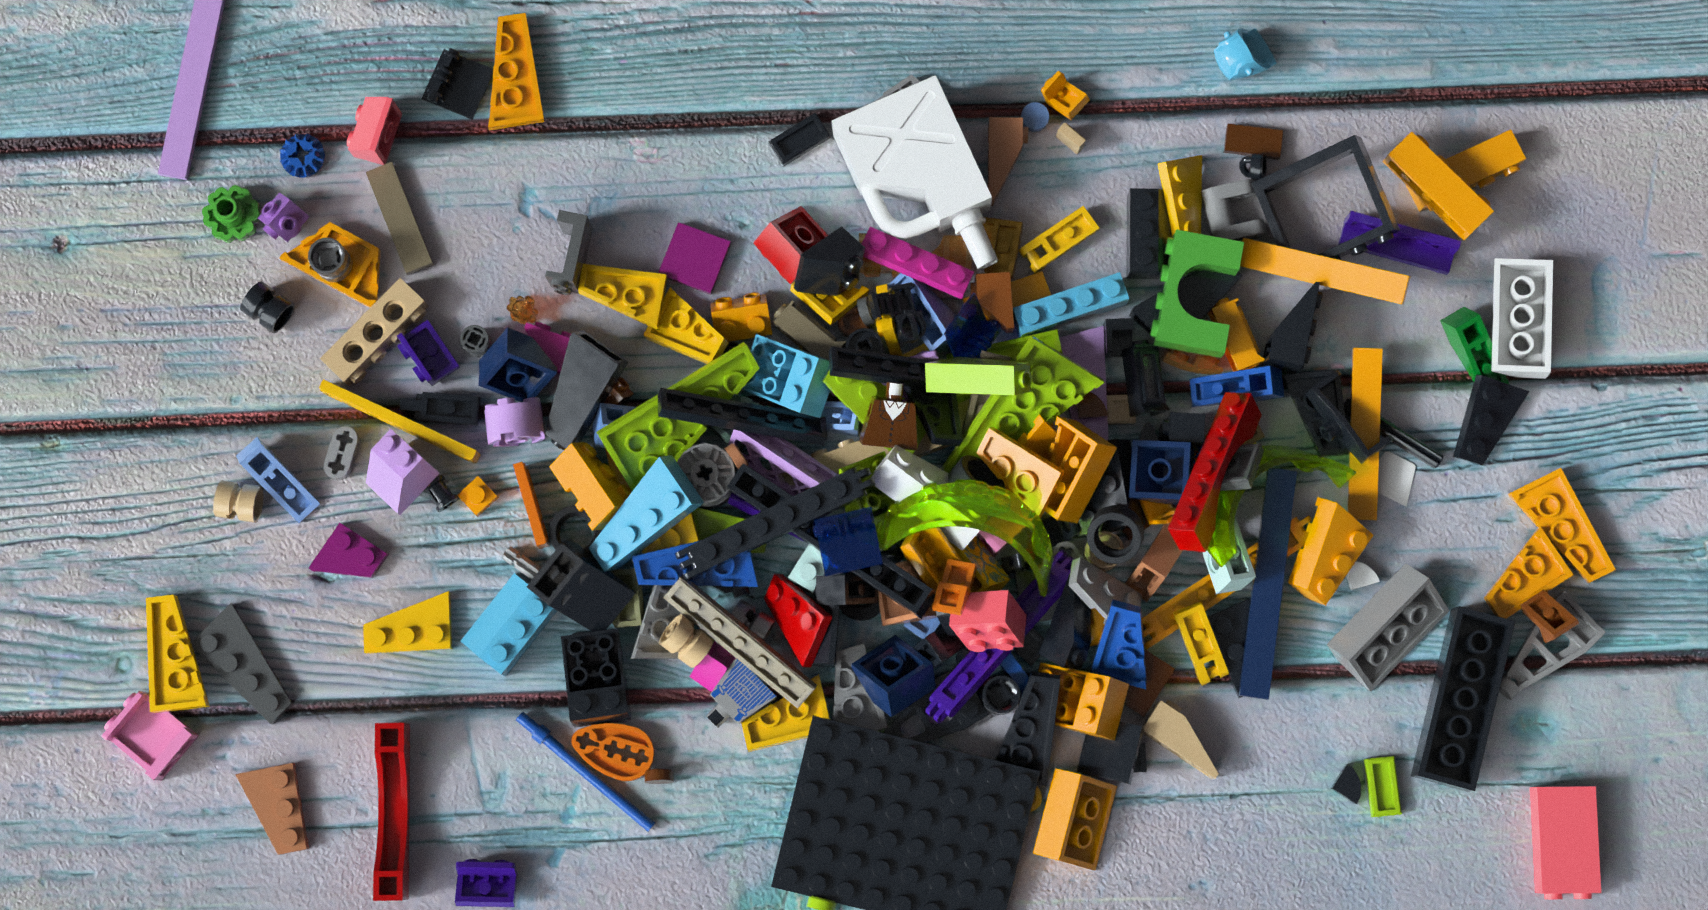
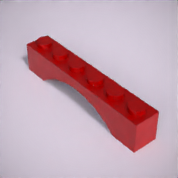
[1168,392,1262,552]
[373,723,410,901]

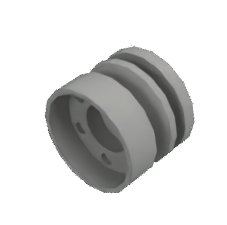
[677,443,736,509]

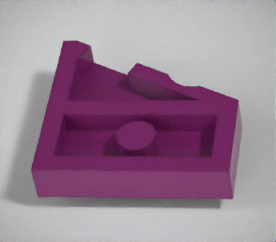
[308,522,389,578]

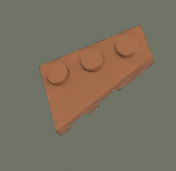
[235,763,309,855]

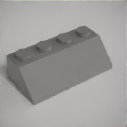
[1327,564,1450,692]

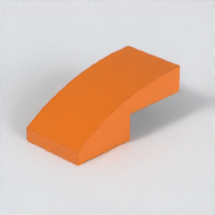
[932,559,977,616]

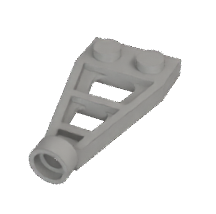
[1499,591,1606,700]

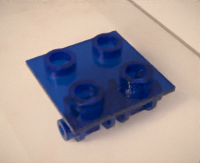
[944,292,1001,358]
[813,507,883,577]

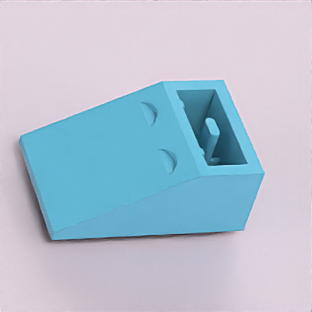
[742,334,830,418]

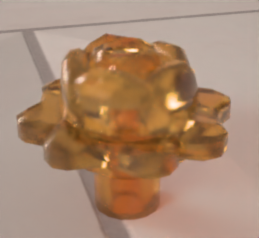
[507,296,539,324]

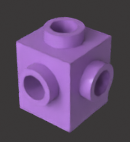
[258,192,310,242]

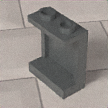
[545,210,593,295]

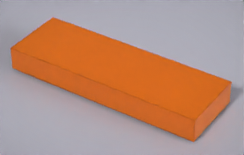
[513,462,550,549]

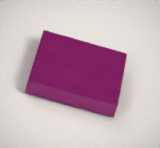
[658,222,731,295]

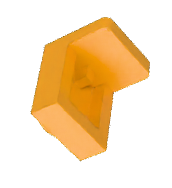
[1041,71,1090,120]

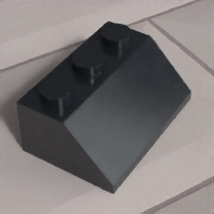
[1126,188,1183,279]

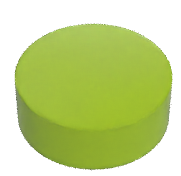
[806,896,837,910]

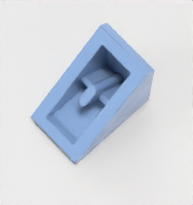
[821,401,860,437]

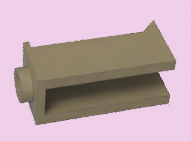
[774,300,846,360]

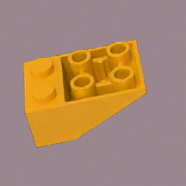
[1038,662,1129,741]

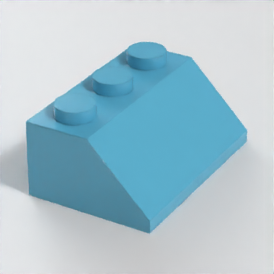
[461,573,557,676]

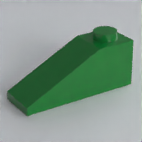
[1440,307,1509,384]

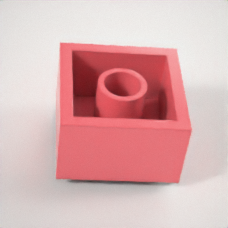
[949,590,1026,652]

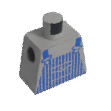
[706,658,777,728]

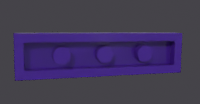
[1338,211,1461,275]

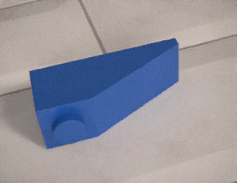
[1189,366,1284,407]

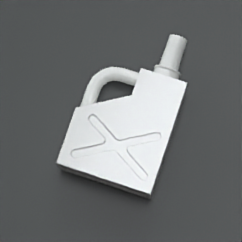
[832,75,998,270]

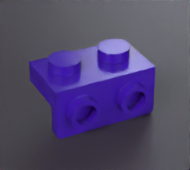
[397,320,460,386]
[455,859,518,907]

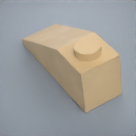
[1142,699,1219,779]

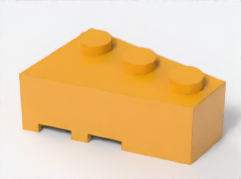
[1288,497,1373,606]

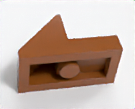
[1520,589,1579,643]

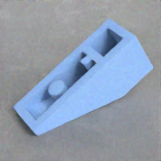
[236,437,320,523]

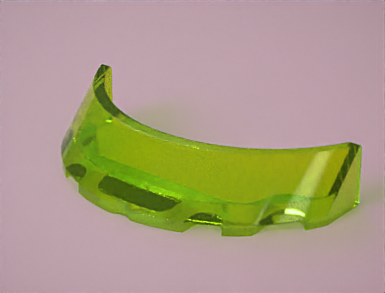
[1207,445,1356,568]
[879,479,1053,597]

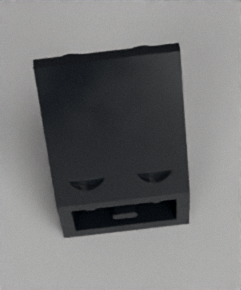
[1261,282,1323,374]
[527,538,636,632]
[561,628,632,728]

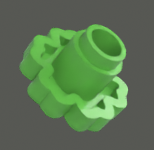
[202,185,261,243]

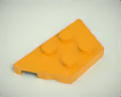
[279,222,381,308]

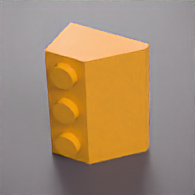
[1033,768,1117,871]

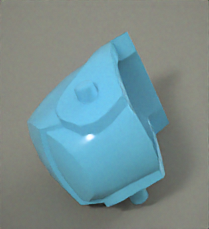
[1214,28,1277,81]

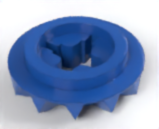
[280,133,325,178]

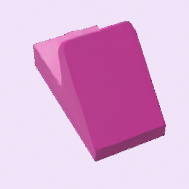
[690,640,736,692]

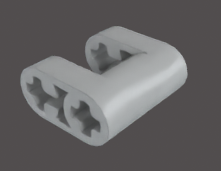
[1201,179,1267,242]

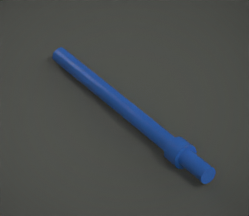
[516,712,655,832]

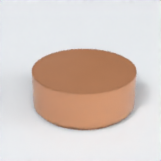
[724,443,749,470]

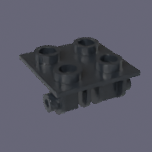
[421,48,493,120]

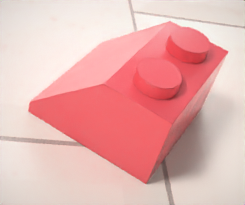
[347,97,402,165]

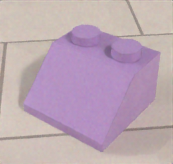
[366,429,440,515]

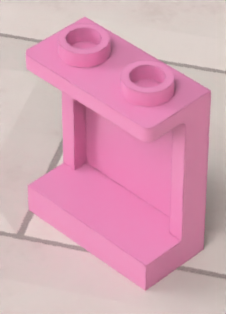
[102,691,199,781]

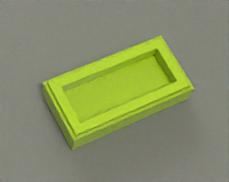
[1364,756,1402,817]

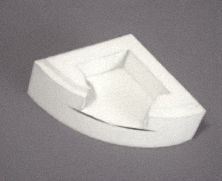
[1346,561,1380,590]

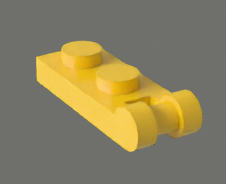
[1019,205,1100,274]
[1173,602,1229,686]

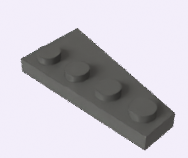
[192,603,294,724]

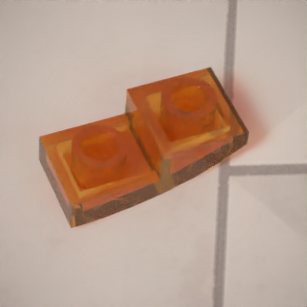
[1161,349,1224,374]

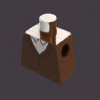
[859,381,917,451]

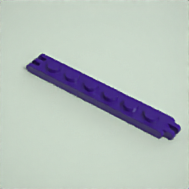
[925,550,1074,723]

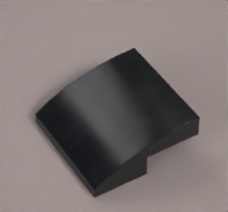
[1077,721,1144,785]

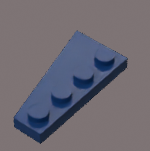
[632,540,759,587]

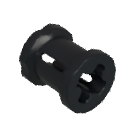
[423,475,459,513]

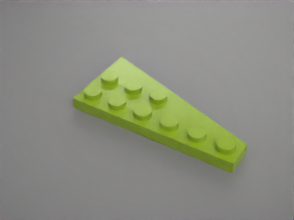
[596,342,760,491]

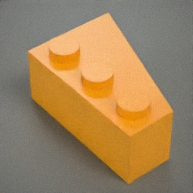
[1045,416,1117,523]
[549,442,632,531]

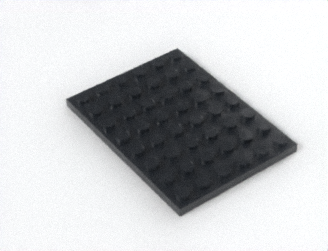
[771,715,1040,910]

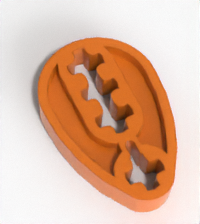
[572,723,655,781]

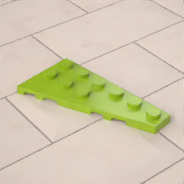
[941,335,1105,473]

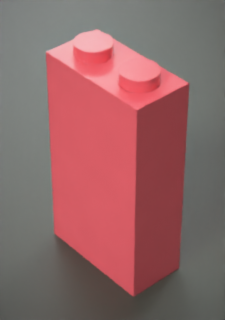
[1530,786,1601,899]

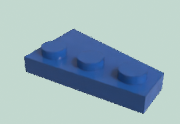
[1090,599,1147,689]

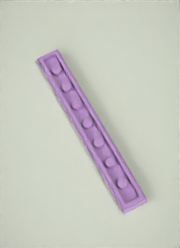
[158,0,226,180]

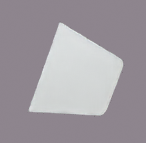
[1378,452,1416,507]

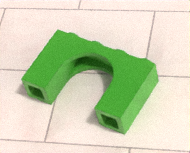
[1150,229,1244,358]

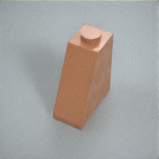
[1125,523,1183,602]

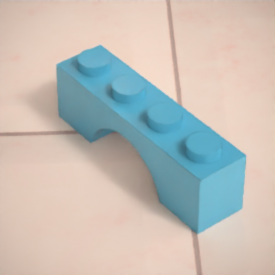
[1013,272,1130,338]

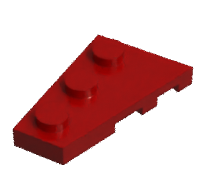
[764,574,832,667]

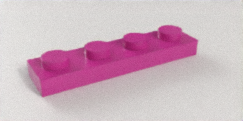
[862,227,974,299]

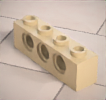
[320,278,429,387]

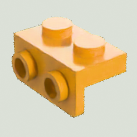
[710,292,772,342]
[900,519,962,591]

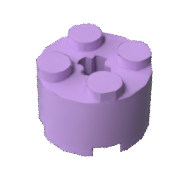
[484,397,545,447]

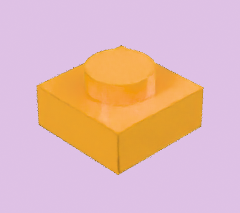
[457,476,499,517]

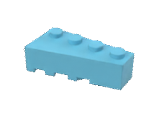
[589,455,704,572]

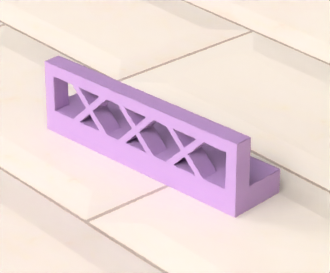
[728,430,838,496]

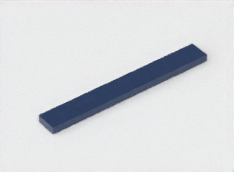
[1239,467,1297,700]

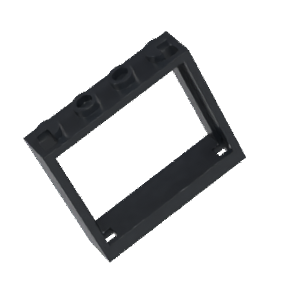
[1252,135,1401,260]

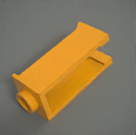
[1208,297,1265,372]

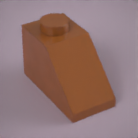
[970,272,1014,334]

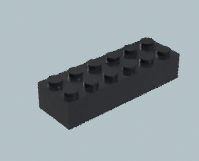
[1411,606,1516,792]

